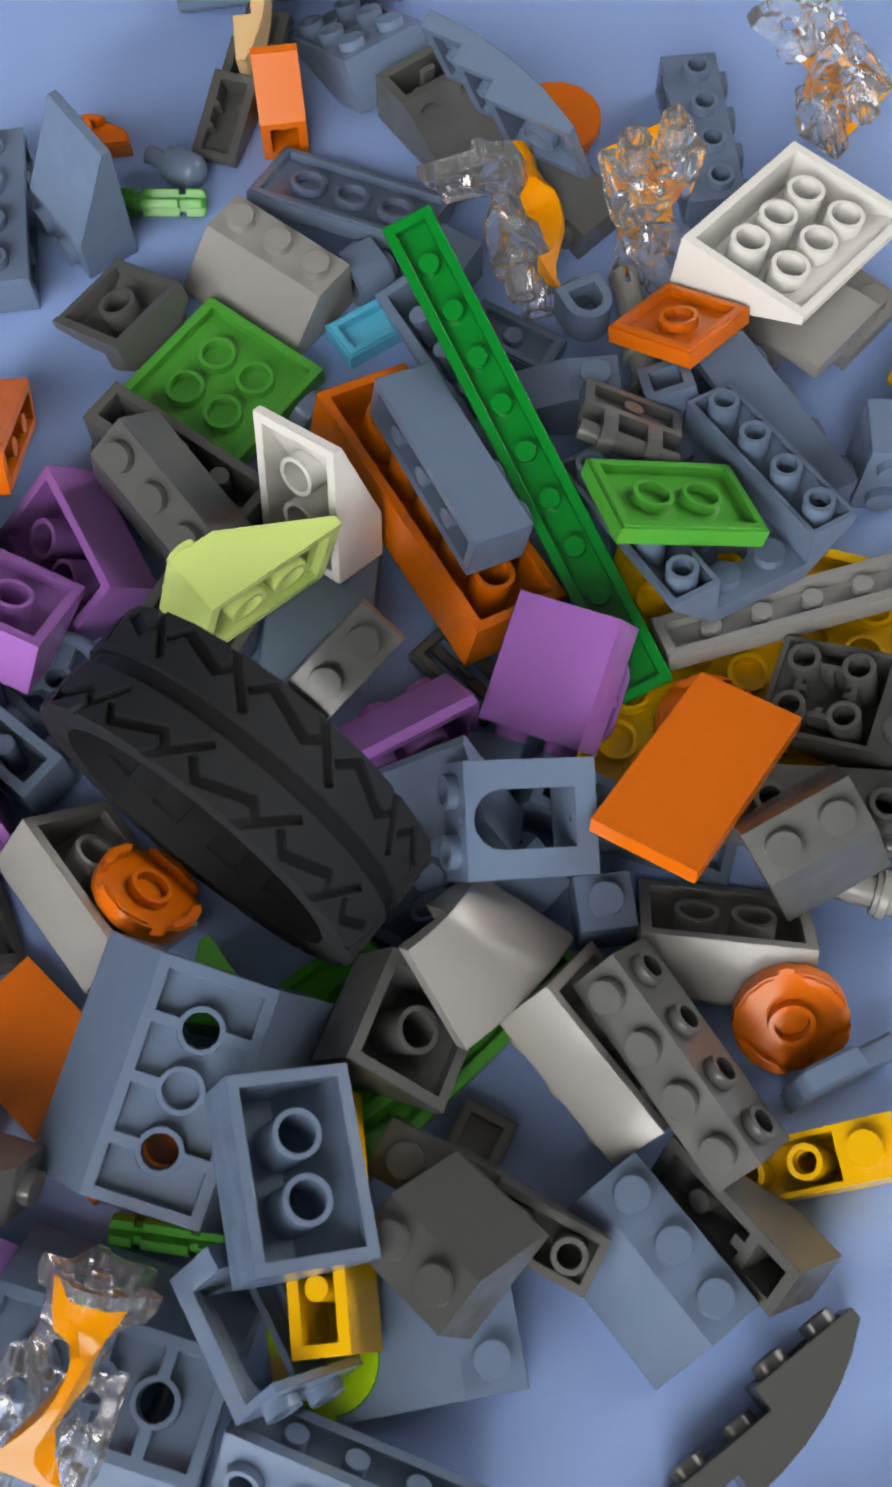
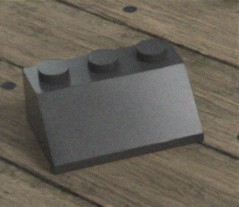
[90,410,252,566]

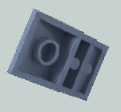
[420,9,592,181]
[260,542,383,692]

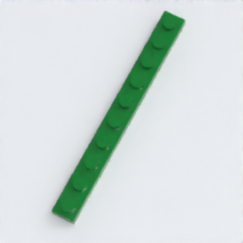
[382,204,674,705]

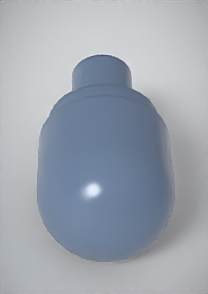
[144,145,208,189]

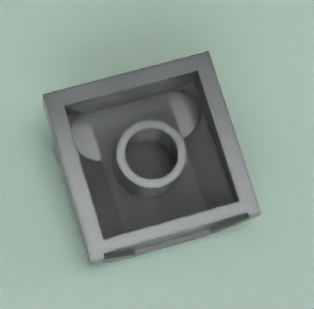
[52,258,188,371]

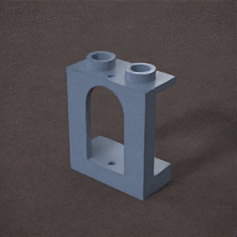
[436,756,601,882]
[169,1242,363,1426]

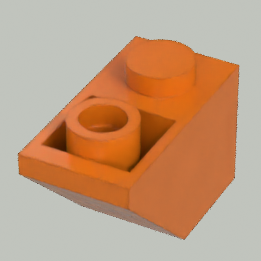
[249,43,310,160]

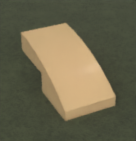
[232,0,272,77]

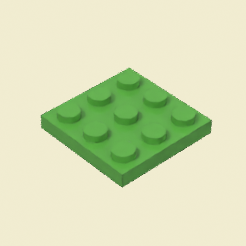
[123,297,325,465]

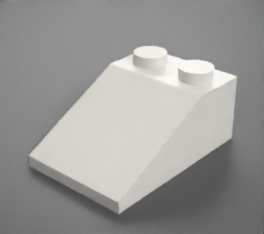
[253,405,383,584]

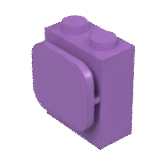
[478,589,639,757]

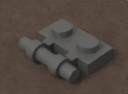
[574,377,682,462]

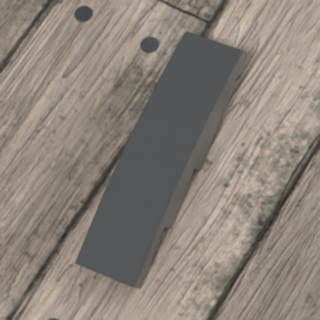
[191,3,293,168]

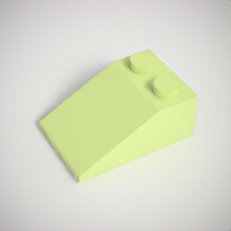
[159,515,342,643]

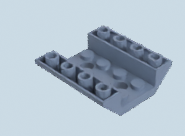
[561,382,857,622]
[36,930,336,1235]
[0,1222,261,1487]

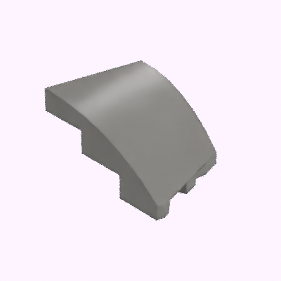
[741,284,882,379]
[398,881,574,1051]

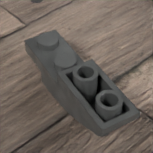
[283,598,405,721]
[367,1114,612,1298]
[669,1306,860,1487]

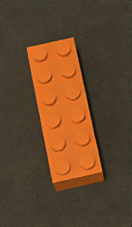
[310,362,567,666]

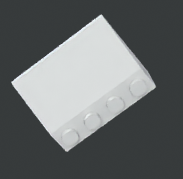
[670,141,892,325]

